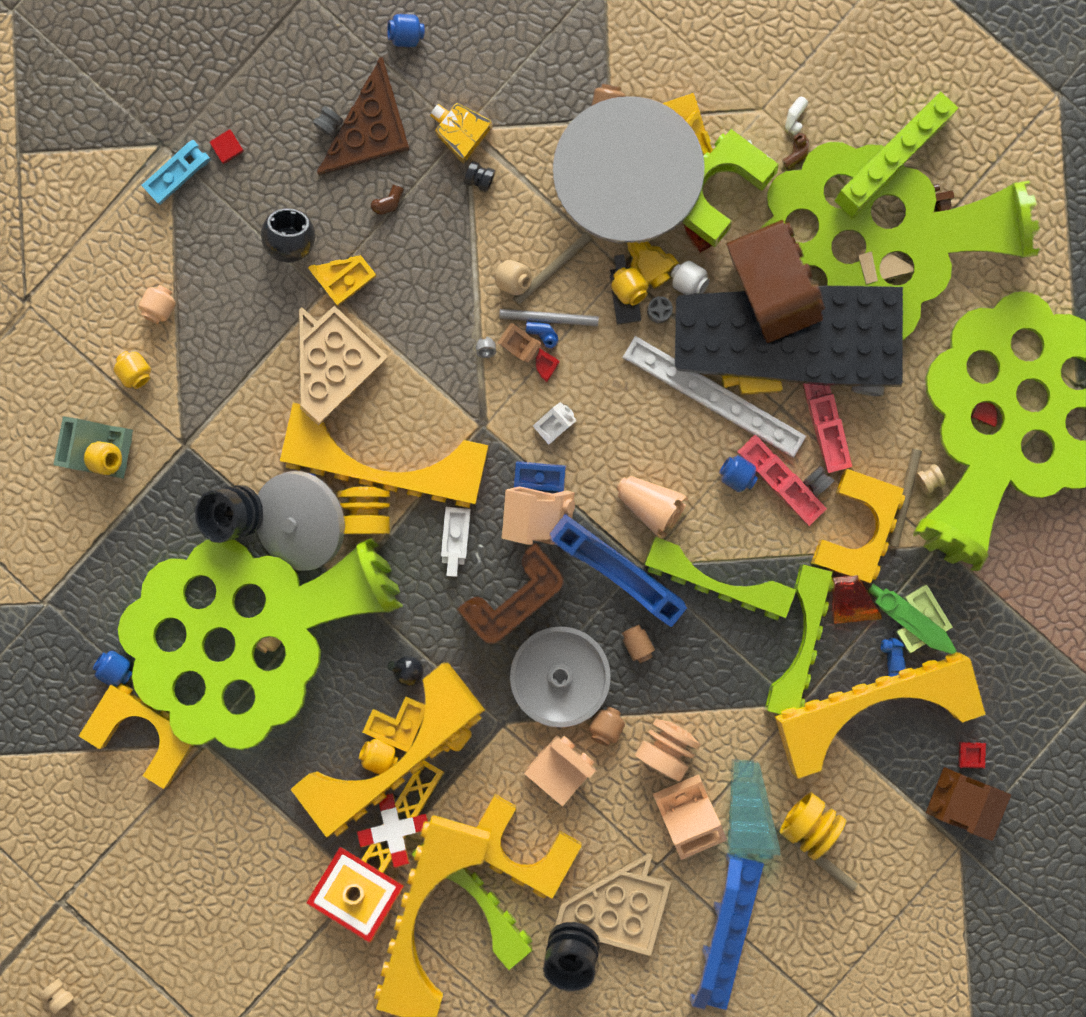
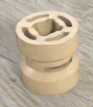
[38,978,74,1014]

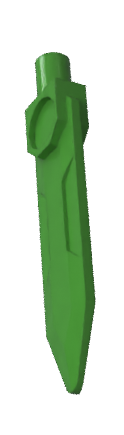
[868,584,956,654]

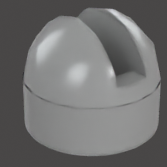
[476,337,496,358]

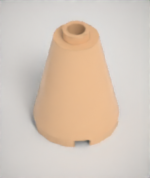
[616,476,688,539]

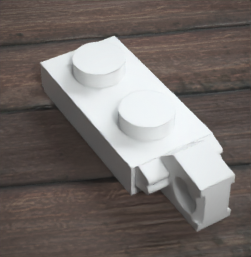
[441,507,471,577]

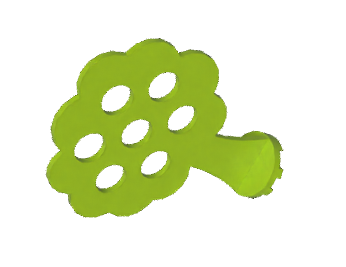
[761,142,1039,340]
[913,291,1086,571]
[118,538,403,750]

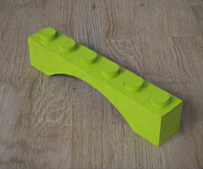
[835,91,958,218]
[644,537,796,621]
[765,565,835,714]
[412,842,532,970]

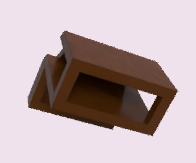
[926,767,1011,841]

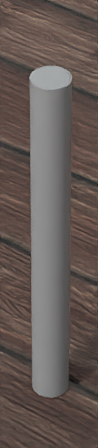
[499,309,599,326]

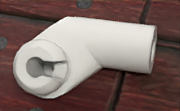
[785,97,808,135]

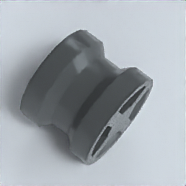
[312,106,344,137]
[647,296,673,323]
[803,466,834,497]

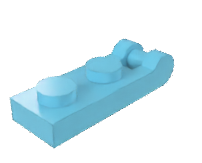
[141,140,211,205]

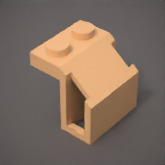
[502,487,575,545]
[524,736,596,806]
[653,774,727,860]

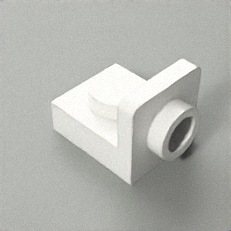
[533,402,576,444]

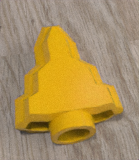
[627,241,679,289]

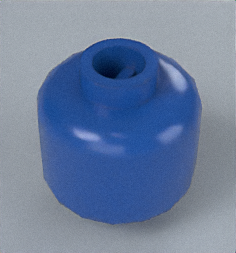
[387,14,425,47]
[719,455,758,492]
[93,651,132,687]

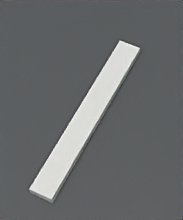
[623,336,806,458]

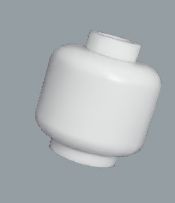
[671,261,709,295]

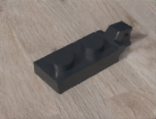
[609,254,642,325]

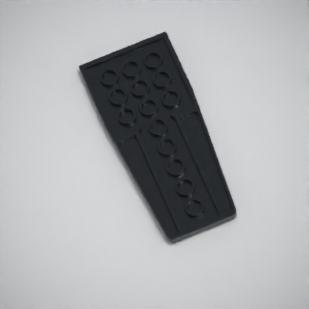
[675,286,903,387]

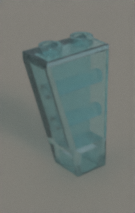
[727,759,780,859]

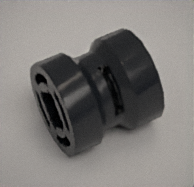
[463,161,496,193]

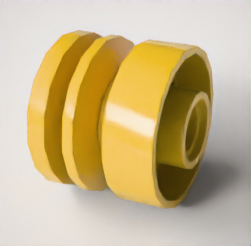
[779,792,846,860]

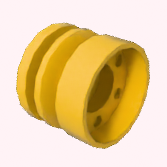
[337,487,390,534]

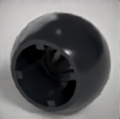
[261,208,315,263]

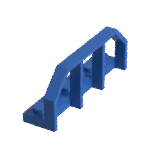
[690,853,764,1010]

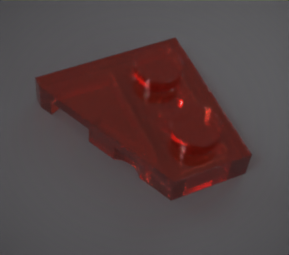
[832,575,882,624]

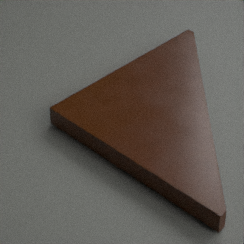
[317,57,409,176]

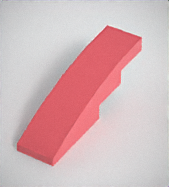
[802,383,852,473]
[737,435,827,526]

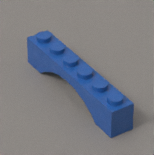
[550,514,687,628]

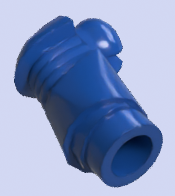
[881,637,906,677]

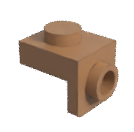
[497,323,541,363]

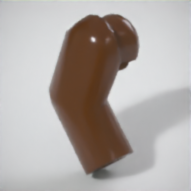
[782,133,809,170]
[371,185,404,215]

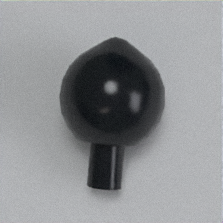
[387,656,424,686]

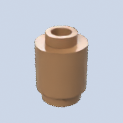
[622,624,655,663]

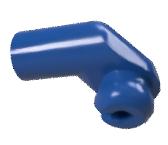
[526,322,559,348]

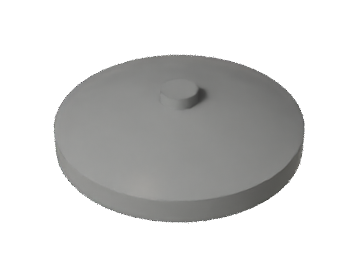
[257,471,345,571]
[510,626,610,727]

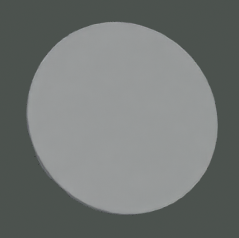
[553,96,704,243]

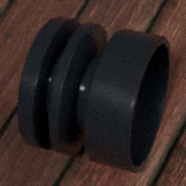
[195,485,263,543]
[543,922,600,991]

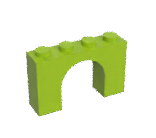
[682,129,779,247]

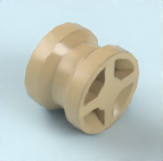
[916,464,946,495]

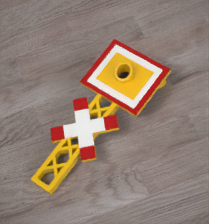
[306,760,444,943]

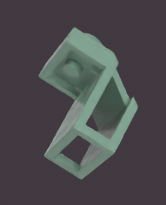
[53,416,133,479]

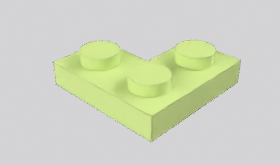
[895,585,953,653]

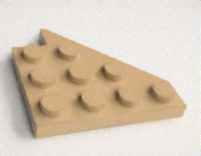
[298,306,388,425]
[554,853,671,956]

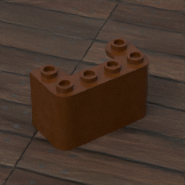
[726,219,825,343]
[457,543,563,643]

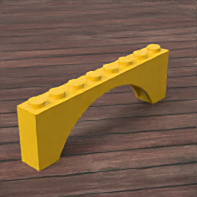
[280,403,489,508]
[775,652,986,779]
[290,663,485,837]
[374,815,491,1017]

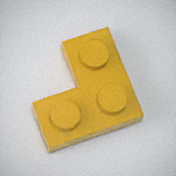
[362,696,425,752]

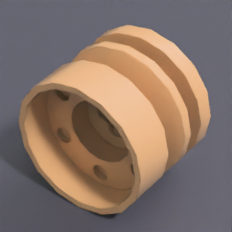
[635,718,701,781]

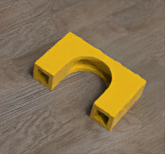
[811,469,905,583]
[79,683,194,789]
[476,794,582,899]

